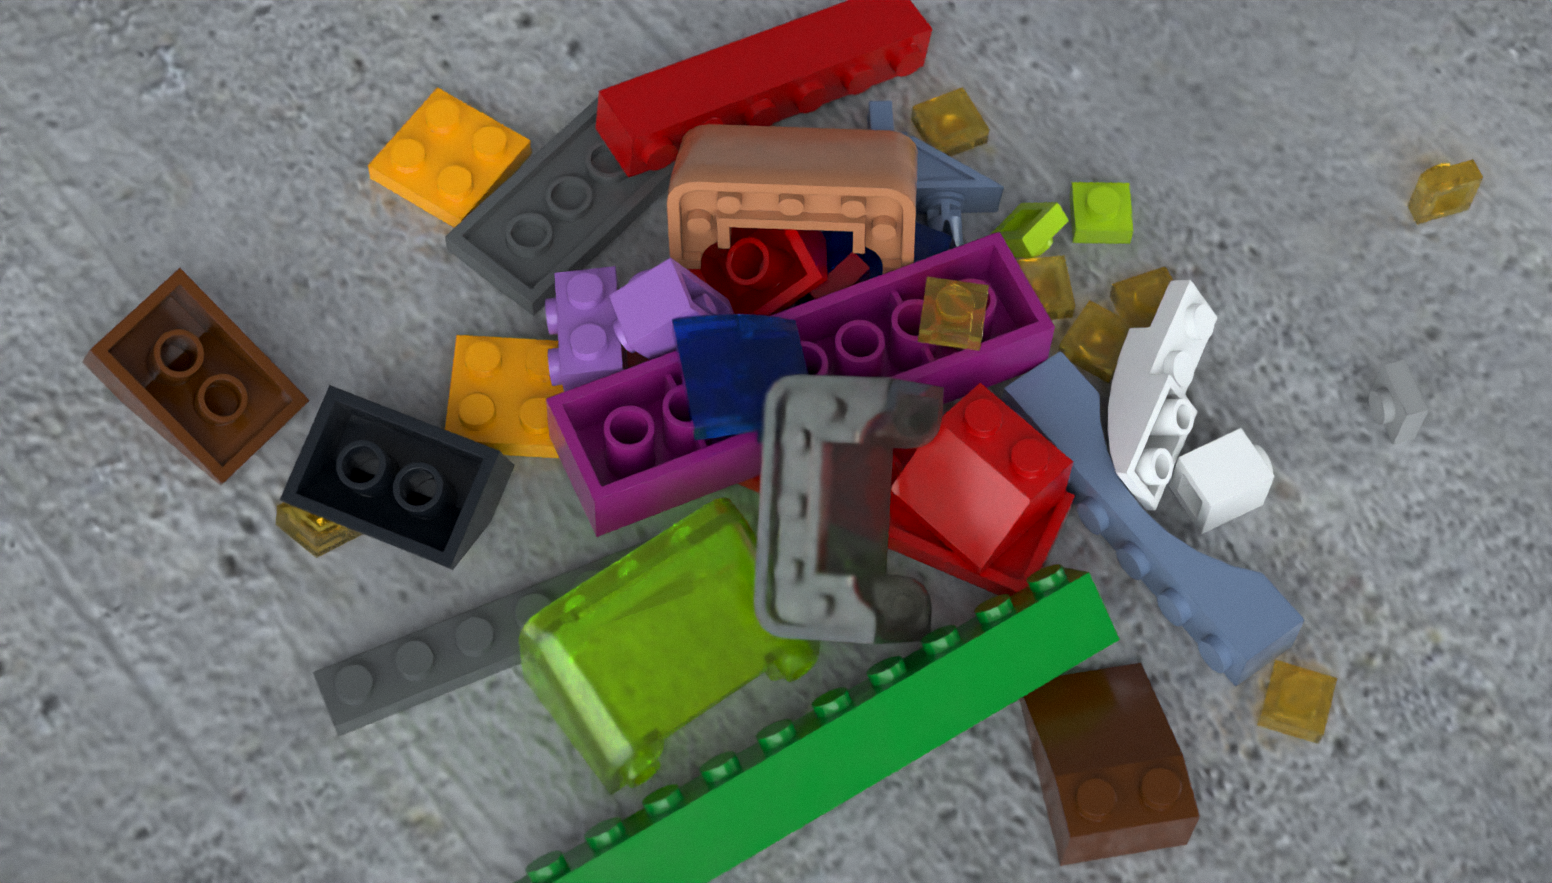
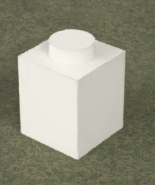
[1169,428,1275,534]

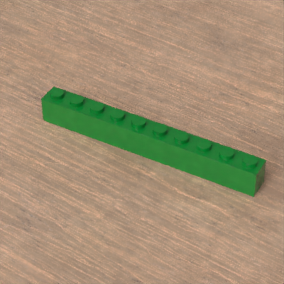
[514,564,1120,883]

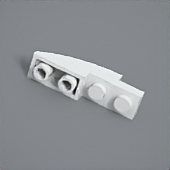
[1108,280,1217,510]

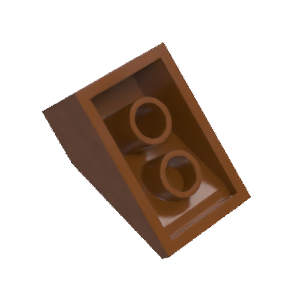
[82,268,310,486]
[1019,663,1200,866]

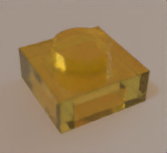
[911,87,990,157]
[1407,159,1483,224]
[1016,255,1075,320]
[1109,266,1173,331]
[918,277,989,351]
[1058,300,1140,383]
[275,503,363,558]
[1257,660,1337,744]

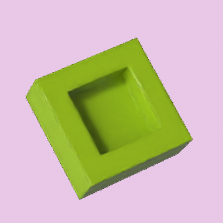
[1069,182,1134,244]
[989,202,1069,259]

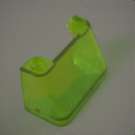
[518,497,820,795]

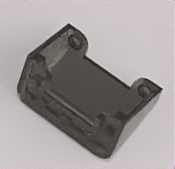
[754,374,944,645]

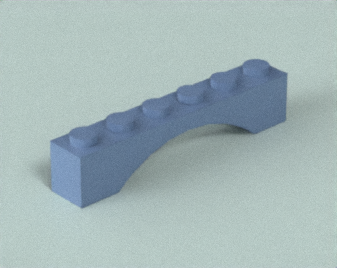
[1001,351,1305,687]

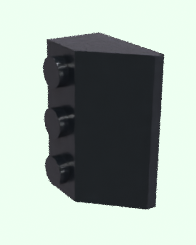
[280,385,515,570]

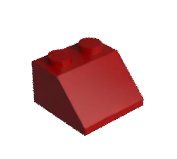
[687,227,828,327]
[889,383,1073,575]

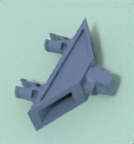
[821,101,1004,263]

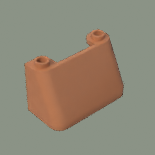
[667,124,918,274]

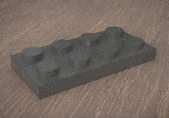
[445,97,676,316]

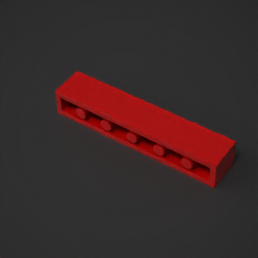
[595,0,933,178]

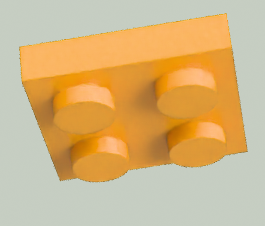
[368,87,532,228]
[445,335,564,459]

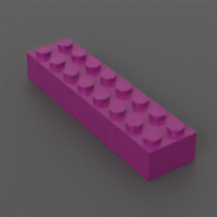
[546,231,1055,537]

